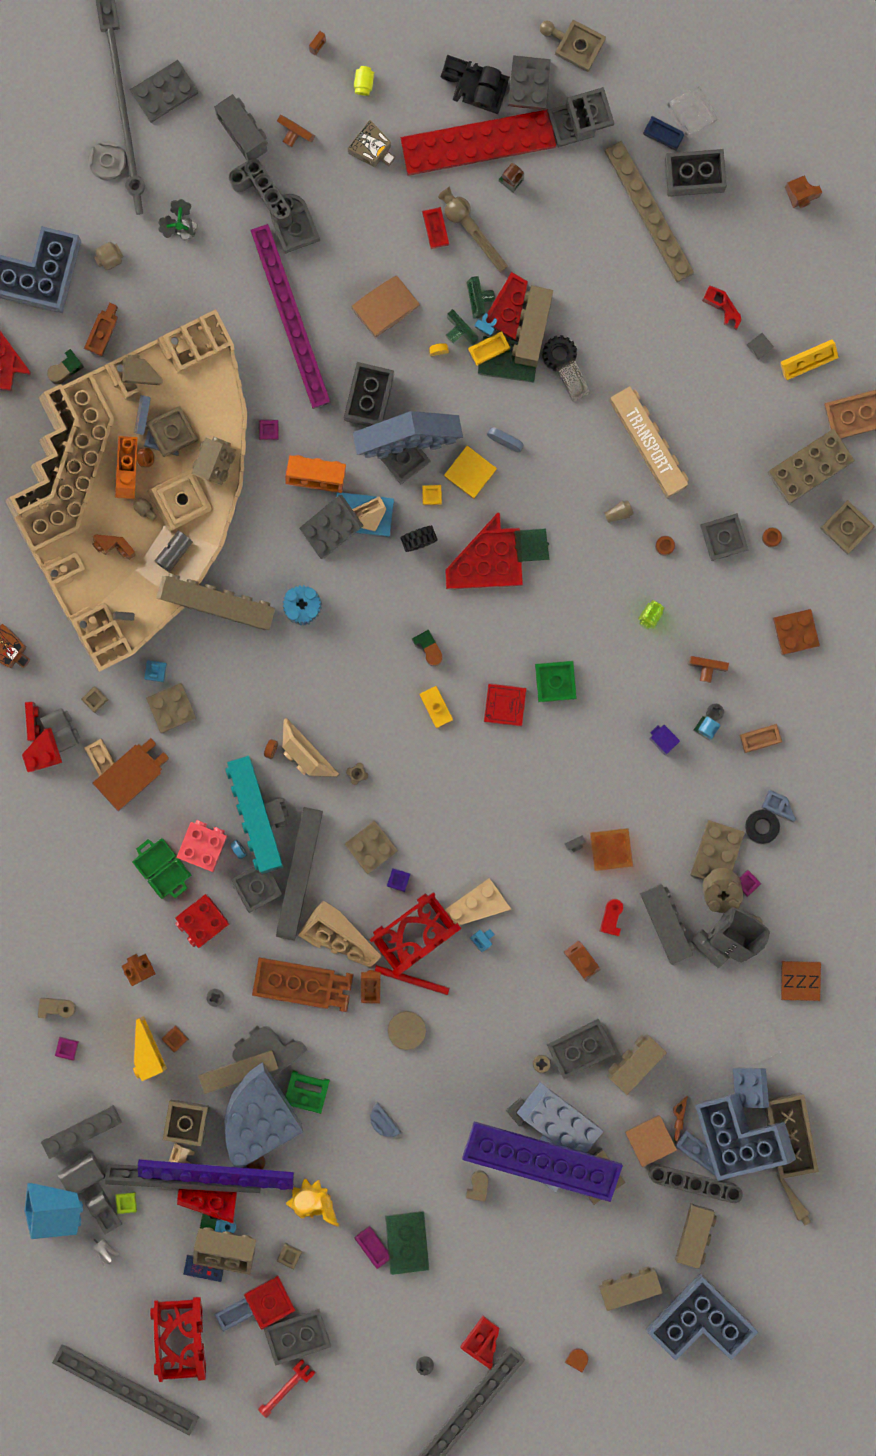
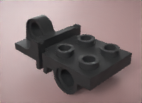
[440,55,510,114]

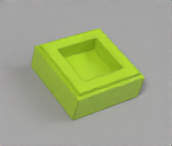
[116,1192,137,1214]

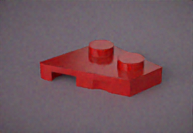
[22,727,62,772]

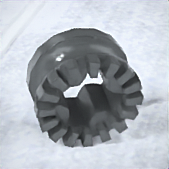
[706,703,724,721]
[206,988,224,1007]
[416,1356,434,1376]

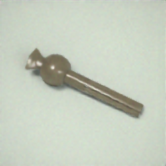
[438,186,508,273]

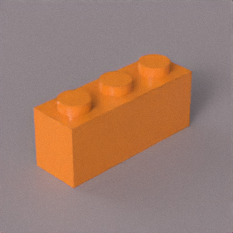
[285,455,346,493]

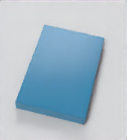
[337,492,394,537]

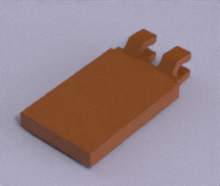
[92,738,169,812]

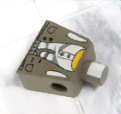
[348,120,395,167]

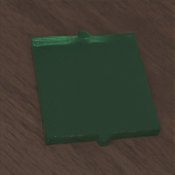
[514,528,550,563]

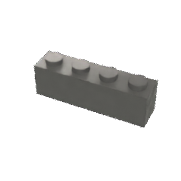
[640,884,694,964]
[41,1105,122,1159]

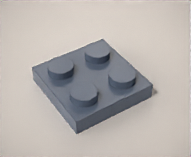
[733,1067,769,1108]

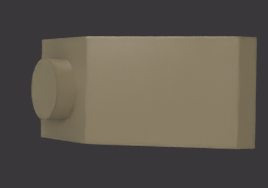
[122,355,163,385]

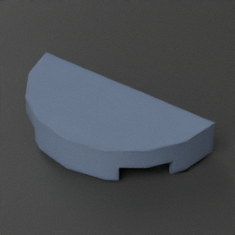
[370,1102,401,1137]

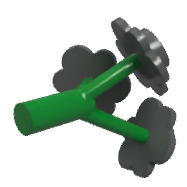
[158,199,197,240]

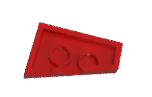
[486,272,528,341]

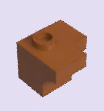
[785,175,822,208]

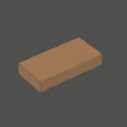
[739,724,782,753]

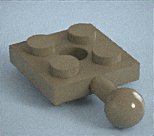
[540,20,606,72]

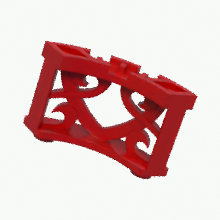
[369,892,462,977]
[150,1297,206,1382]

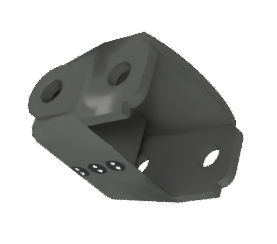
[708,907,770,963]

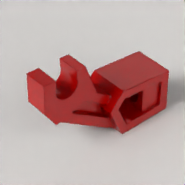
[702,285,741,330]

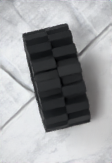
[542,335,577,372]
[400,525,438,552]

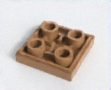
[625,1115,677,1167]

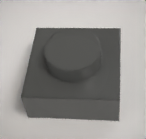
[564,835,586,852]

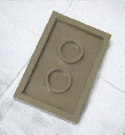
[690,820,745,879]

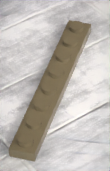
[605,141,694,283]

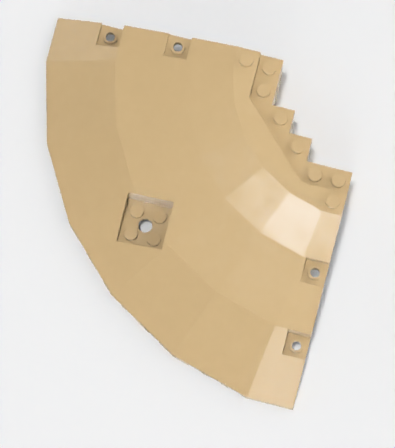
[5,309,247,672]

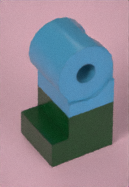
[693,716,721,740]
[200,1214,237,1233]

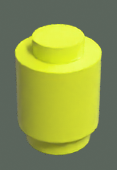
[353,66,375,96]

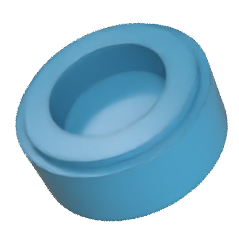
[230,839,247,859]

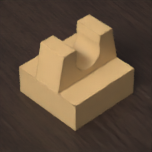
[169,1143,195,1164]

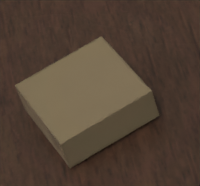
[81,686,108,713]
[277,1243,302,1270]

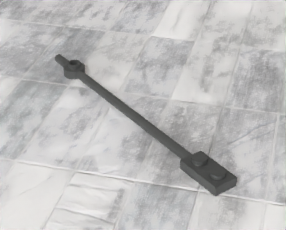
[96,0,145,215]

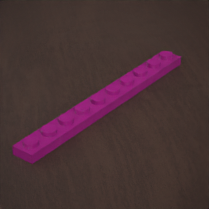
[250,224,331,409]

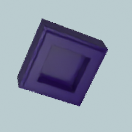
[387,868,411,892]

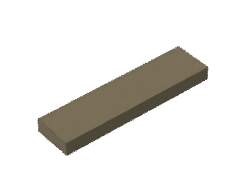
[198,1050,278,1094]

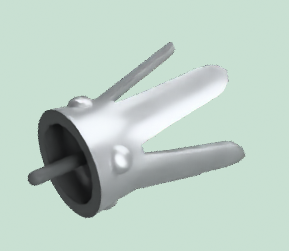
[92,1239,119,1268]

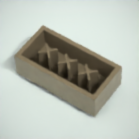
[768,429,855,505]
[765,1093,819,1179]

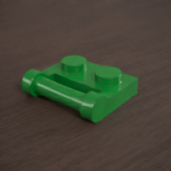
[286,1070,330,1114]

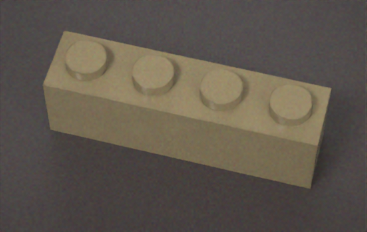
[512,285,553,367]

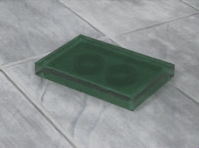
[478,336,536,383]
[385,1211,429,1275]

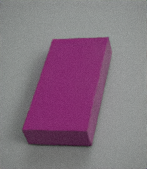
[354,1226,393,1269]

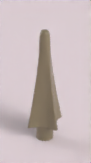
[779,1178,811,1226]

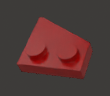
[460,1315,500,1370]

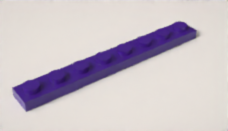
[138,1159,294,1190]

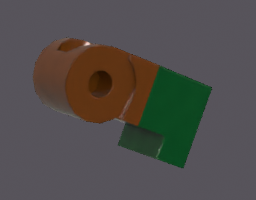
[499,163,524,193]

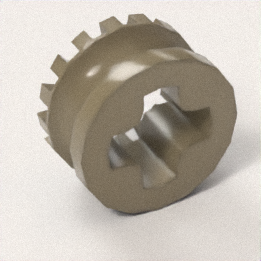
[533,1055,550,1073]

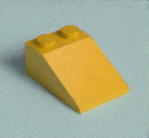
[133,1016,167,1081]

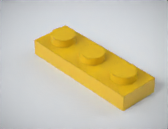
[780,339,839,380]

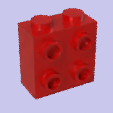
[175,894,230,948]

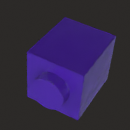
[649,725,680,755]

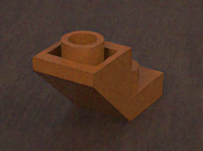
[93,534,135,560]

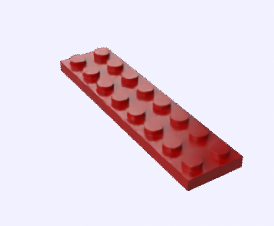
[400,109,556,176]

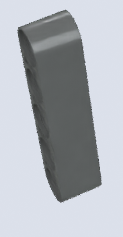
[648,1165,743,1203]

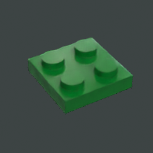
[535,661,577,703]

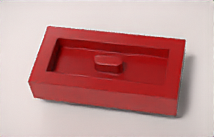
[422,207,449,249]
[25,702,41,742]

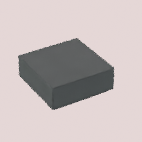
[747,333,774,360]
[113,611,135,621]

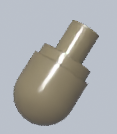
[133,498,157,521]

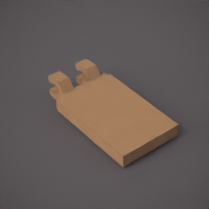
[824,390,876,439]

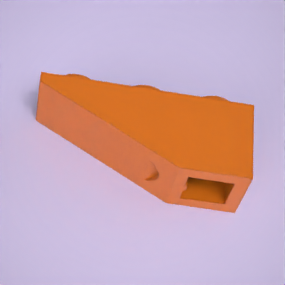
[115,436,138,499]

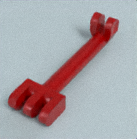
[258,1359,316,1418]

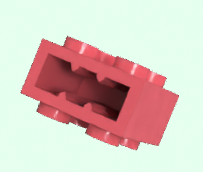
[176,820,228,872]

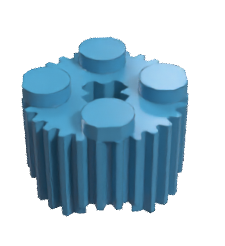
[283,585,322,625]

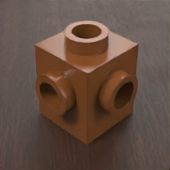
[122,953,156,986]

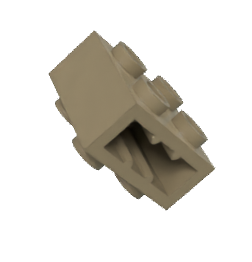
[192,437,236,485]

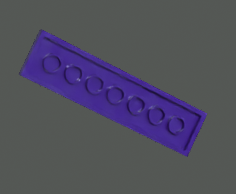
[462,1121,623,1202]

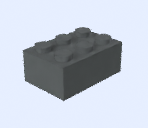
[214,94,268,161]
[665,149,727,197]
[344,362,395,427]

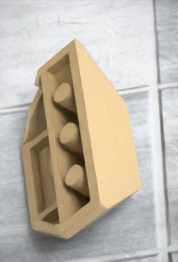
[283,718,340,777]

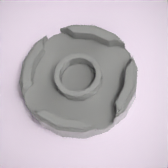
[88,141,126,180]

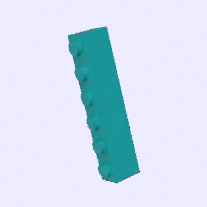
[225,755,284,874]

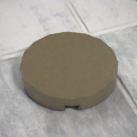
[388,1011,426,1050]

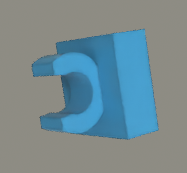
[474,313,497,337]
[144,660,167,682]
[470,929,495,952]

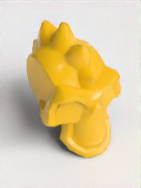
[286,1179,339,1227]

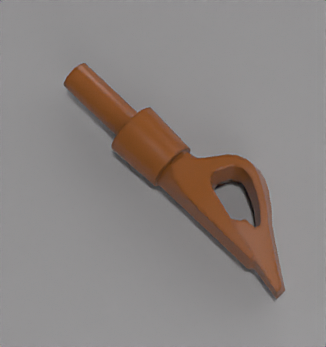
[673,1096,688,1141]

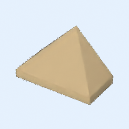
[352,496,386,531]

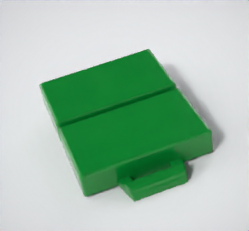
[132,838,192,899]

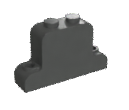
[232,1025,307,1083]

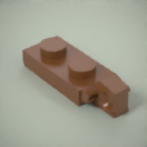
[84,302,118,356]

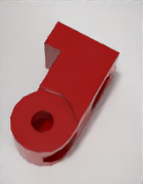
[599,899,623,936]

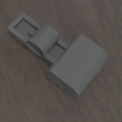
[58,1152,122,1234]

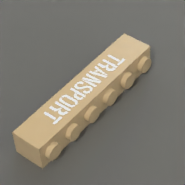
[609,386,689,498]

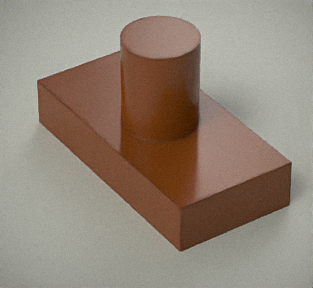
[277,115,316,147]
[688,656,729,683]
[361,970,381,1004]

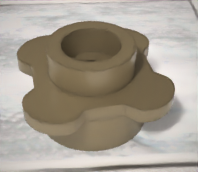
[346,763,369,785]

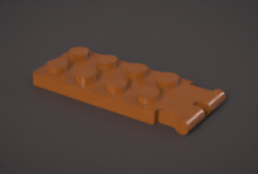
[252,957,354,1012]

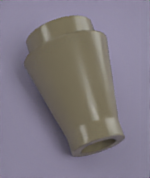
[604,500,634,523]

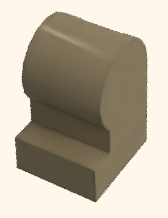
[466,1170,488,1201]

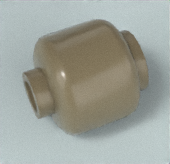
[94,242,124,270]

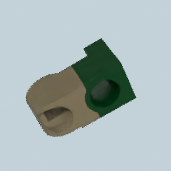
[47,349,84,384]

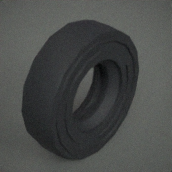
[745,809,780,844]

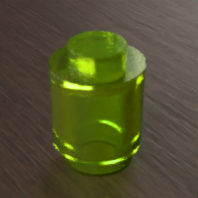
[638,600,665,630]

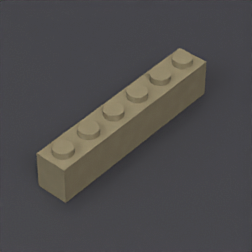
[156,573,275,630]

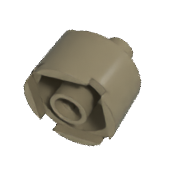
[703,868,743,913]

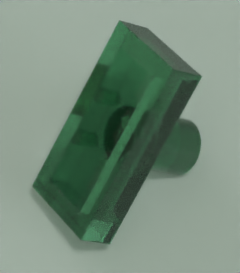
[466,276,495,319]
[445,309,478,346]

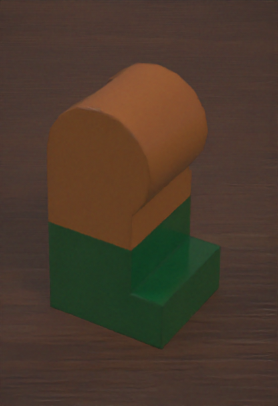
[412,629,442,666]

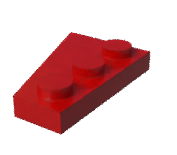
[177,1189,237,1223]

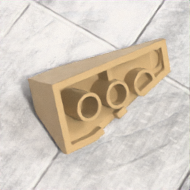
[298,901,381,967]

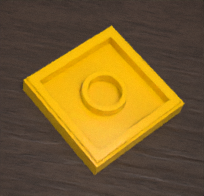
[444,446,497,499]

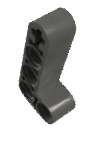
[229,159,293,227]

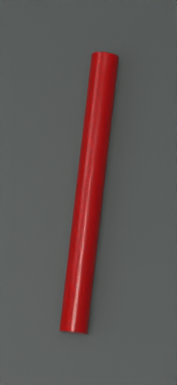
[375,965,450,995]

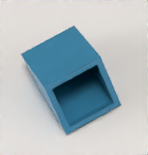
[24,1183,83,1239]

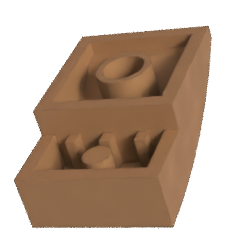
[351,275,420,339]

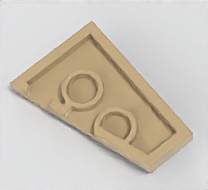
[445,878,511,925]

